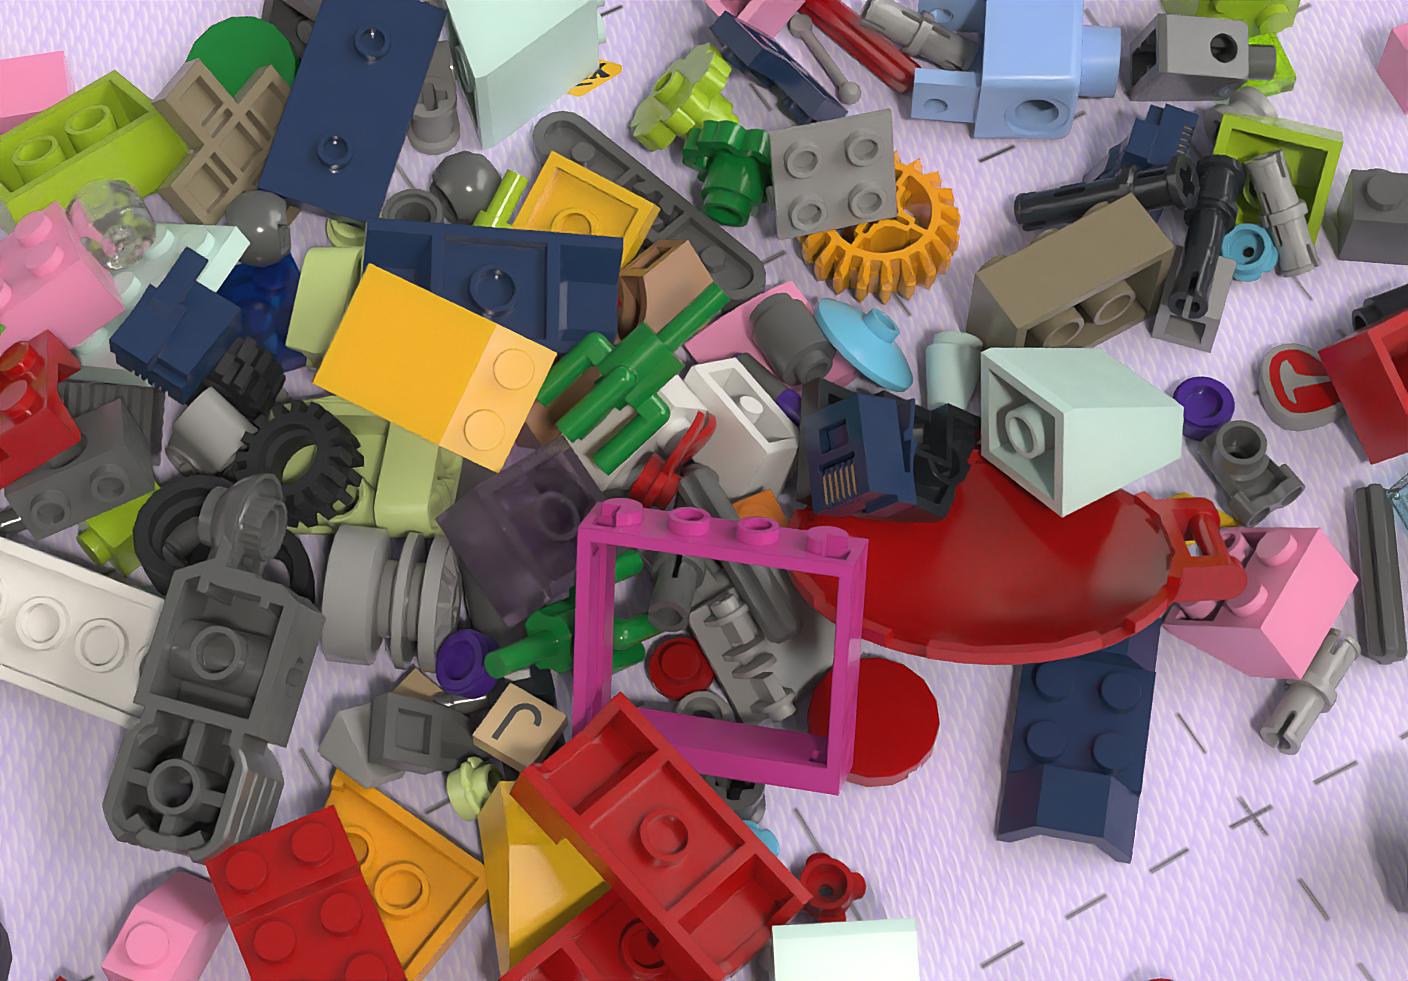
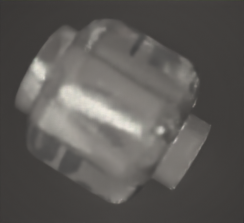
[65,178,156,271]

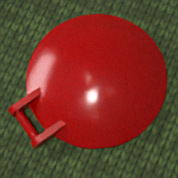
[787,444,1247,665]

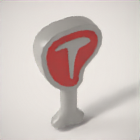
[1258,343,1347,432]

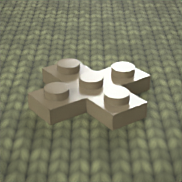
[151,58,302,228]

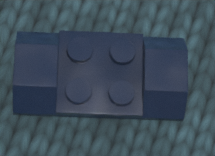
[361,217,624,362]
[996,617,1161,864]

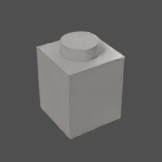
[1151,245,1237,353]

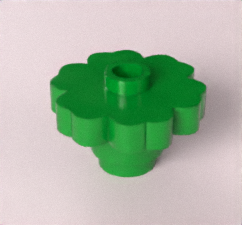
[682,120,773,227]

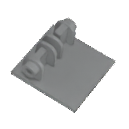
[766,108,898,240]
[688,567,835,726]

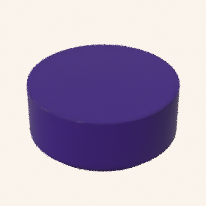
[1172,376,1235,441]
[435,629,500,700]

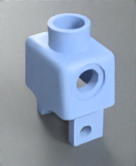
[910,0,1121,139]

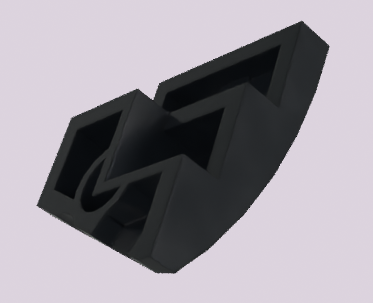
[796,377,981,523]

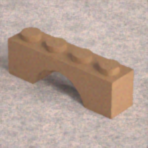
[515,239,714,451]

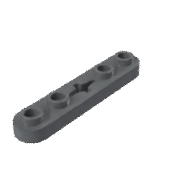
[532,111,766,312]

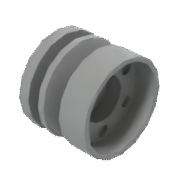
[321,525,462,673]

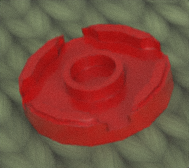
[807,657,940,787]

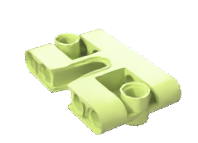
[269,247,463,539]

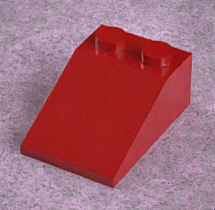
[1317,306,1408,465]

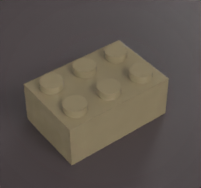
[965,193,1175,352]

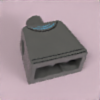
[1130,13,1276,102]

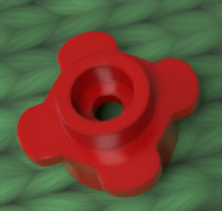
[799,853,866,923]

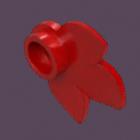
[627,410,717,511]

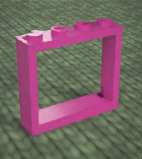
[572,498,868,796]

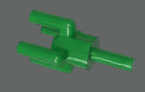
[536,281,731,476]
[484,550,666,679]

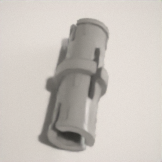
[858,0,978,71]
[1244,149,1321,278]
[1260,628,1361,755]

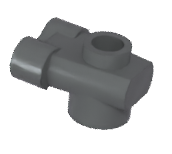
[1197,420,1306,527]

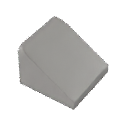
[317,702,406,789]

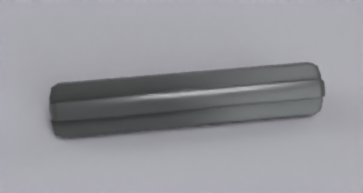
[678,468,802,644]
[1353,483,1408,665]

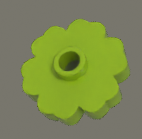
[630,42,739,152]

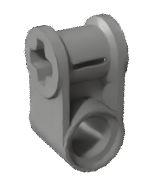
[407,40,460,155]
[165,386,259,477]

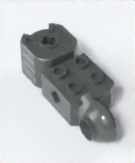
[102,473,326,866]

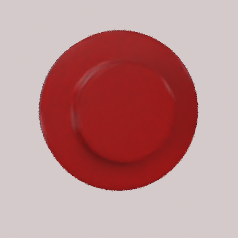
[649,637,715,702]

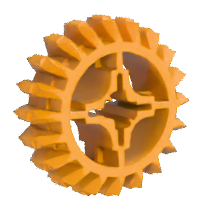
[797,150,961,305]

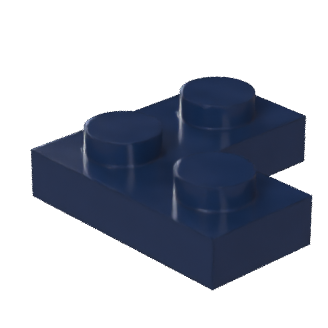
[710,10,848,124]

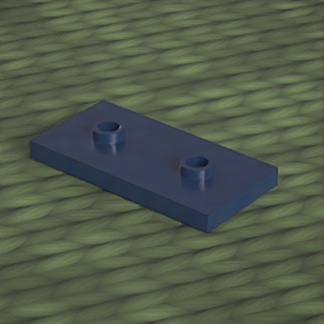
[257,0,448,230]

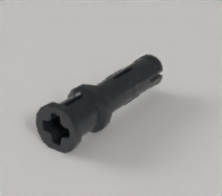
[1014,154,1200,232]
[1167,154,1247,319]

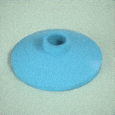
[814,298,913,392]

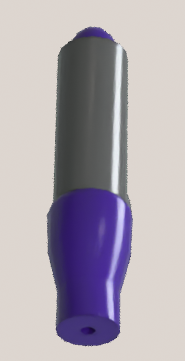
[730,352,802,428]

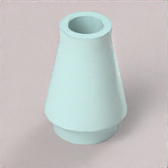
[925,331,983,411]

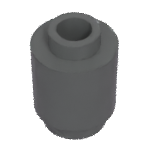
[749,292,837,386]

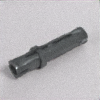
[647,464,720,632]

